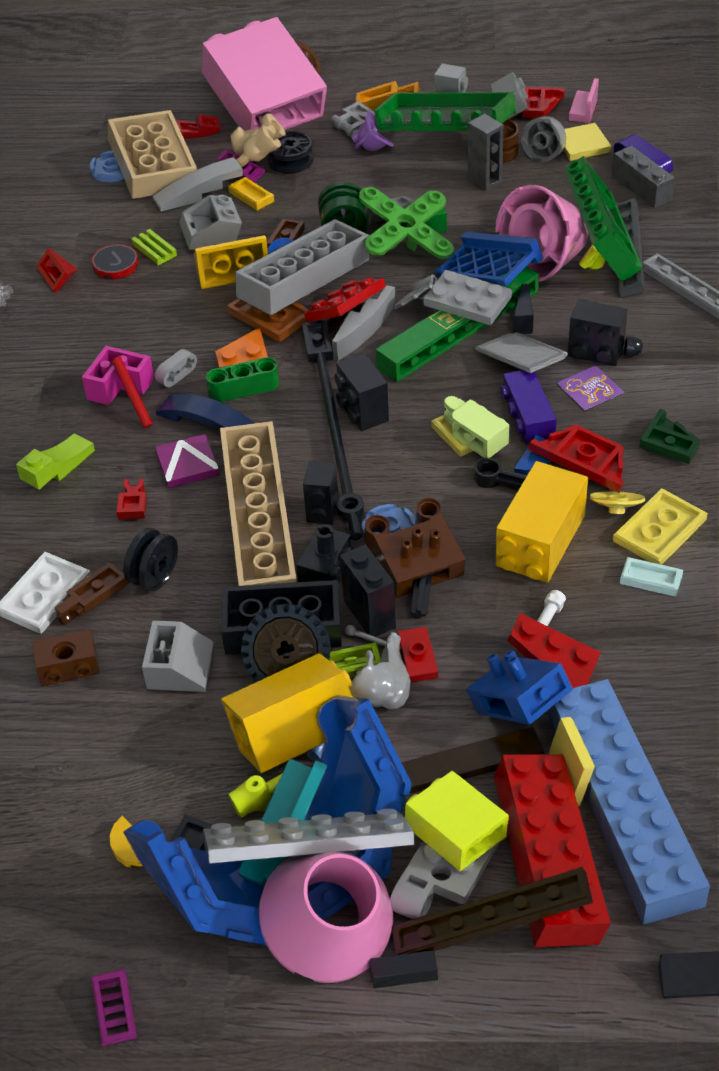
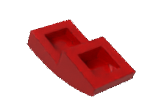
[176,114,221,139]

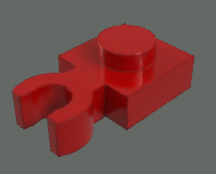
[116,478,147,520]

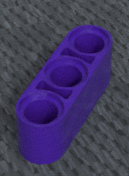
[613,134,673,173]

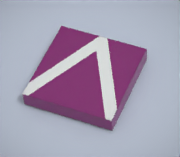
[155,434,219,488]

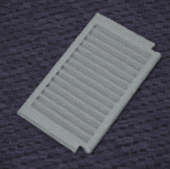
[475,332,568,373]

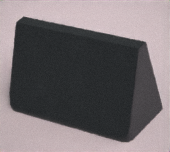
[658,951,719,998]

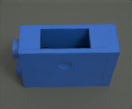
[466,650,573,725]

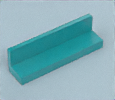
[238,759,328,887]

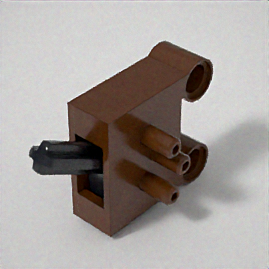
[364,497,466,618]

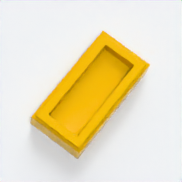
[228,177,274,211]

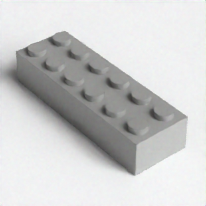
[235,219,370,315]

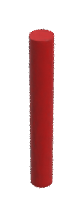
[112,356,153,429]

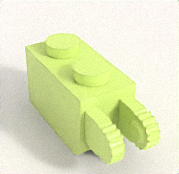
[444,396,509,458]

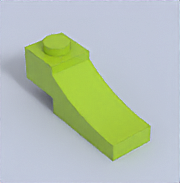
[16,433,95,490]

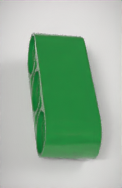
[206,357,280,402]

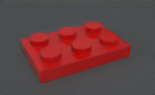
[304,276,386,322]

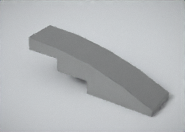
[153,157,243,211]
[332,285,396,361]

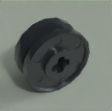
[268,131,314,173]
[123,528,178,591]

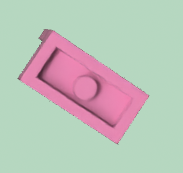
[569,78,599,123]

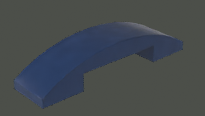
[156,394,255,429]

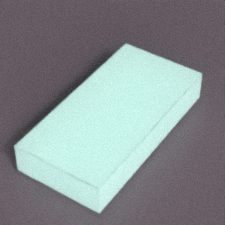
[620,557,683,597]

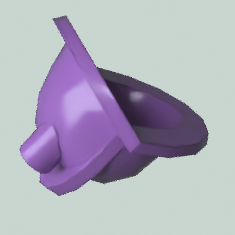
[351,111,394,152]

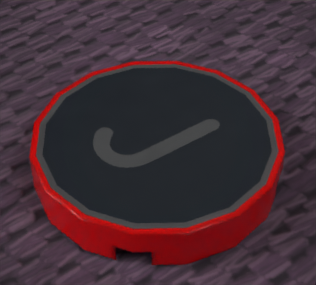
[92,244,139,279]

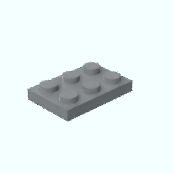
[424,270,512,326]

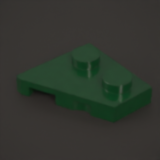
[639,409,700,464]

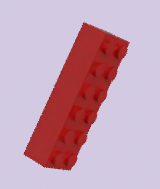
[494,754,611,947]

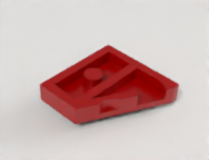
[522,87,565,119]

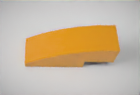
[356,81,422,111]

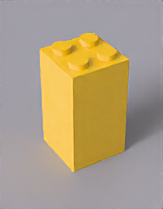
[496,461,588,583]
[221,653,353,773]

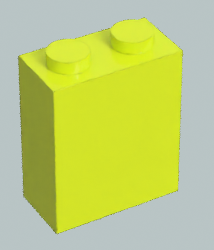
[405,771,509,871]

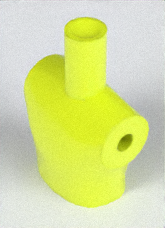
[228,773,283,819]

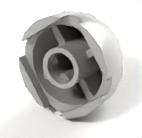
[521,116,566,163]

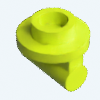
[579,244,606,270]

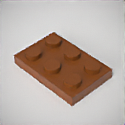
[227,298,309,343]

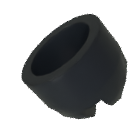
[624,336,643,357]

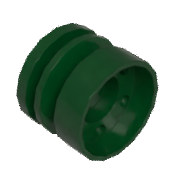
[318,182,369,233]

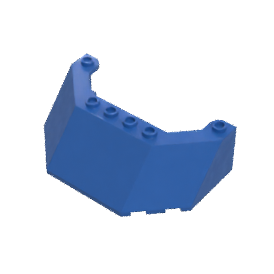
[123,695,412,945]

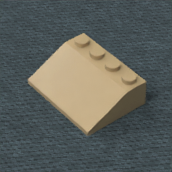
[108,110,197,199]

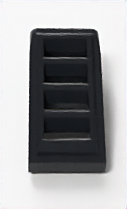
[513,284,534,335]

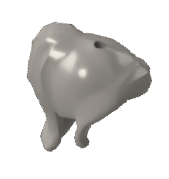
[349,632,411,709]

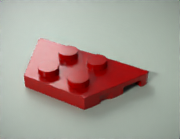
[528,424,623,493]

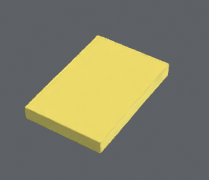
[613,488,708,565]

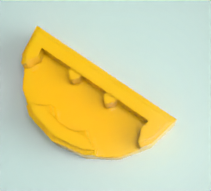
[110,816,143,868]

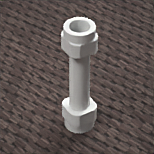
[537,590,566,626]

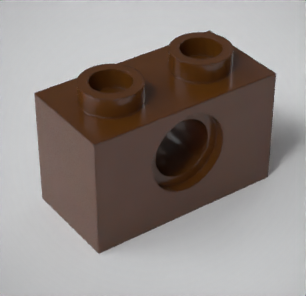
[32,629,100,686]

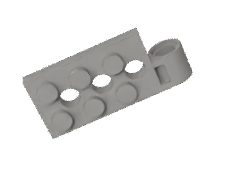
[390,841,500,920]

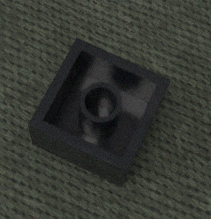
[568,299,628,366]
[334,353,389,432]

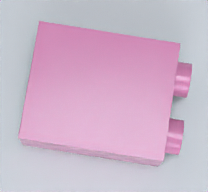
[202,17,327,131]

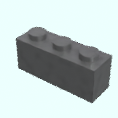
[468,114,503,191]
[612,146,675,208]

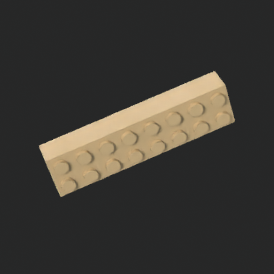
[220,421,297,586]

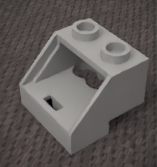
[179,195,242,250]

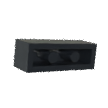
[370,950,438,988]

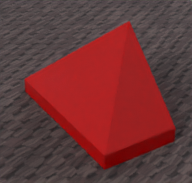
[36,248,78,292]

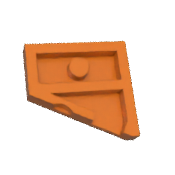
[215,328,268,368]

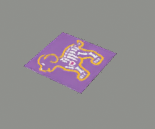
[557,365,625,410]

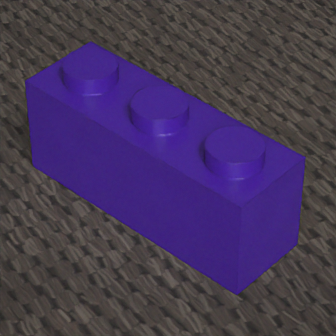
[500,370,557,444]

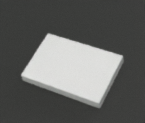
[0,552,91,634]

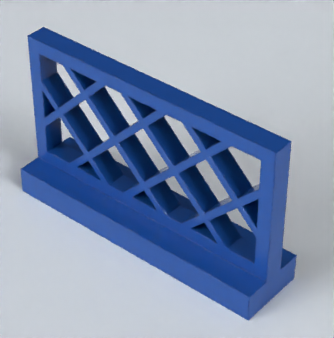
[435,232,544,286]

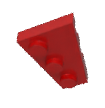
[507,613,601,688]

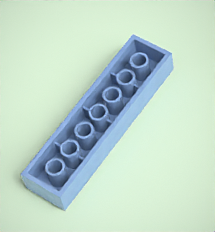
[548,679,710,925]

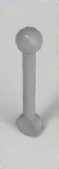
[345,625,401,650]

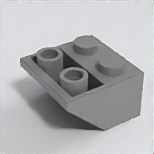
[142,621,215,692]

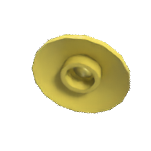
[590,491,645,514]

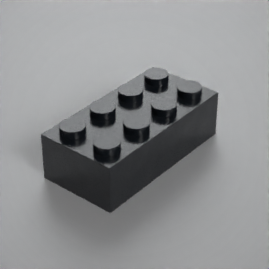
[221,580,342,654]

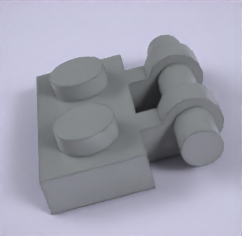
[331,102,376,139]

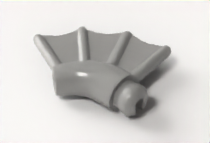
[393,275,437,310]

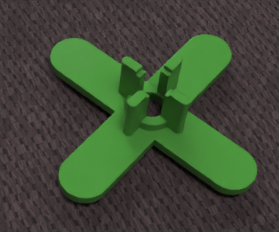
[359,187,454,259]

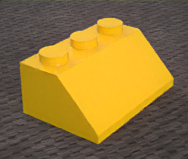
[194,235,268,289]

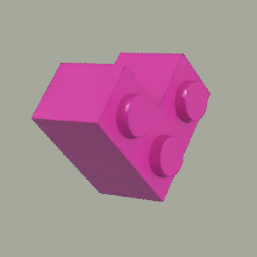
[82,346,154,405]

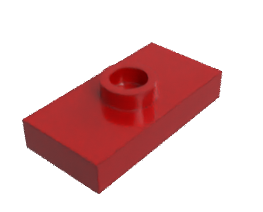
[398,626,438,683]

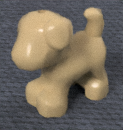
[230,114,285,167]

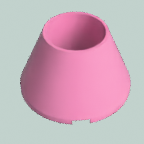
[495,185,588,282]
[259,851,393,983]

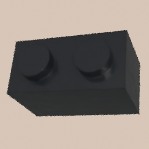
[303,461,339,525]

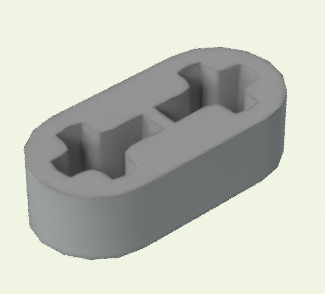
[155,349,197,388]

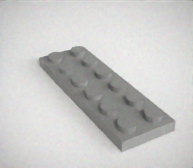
[203,809,414,863]

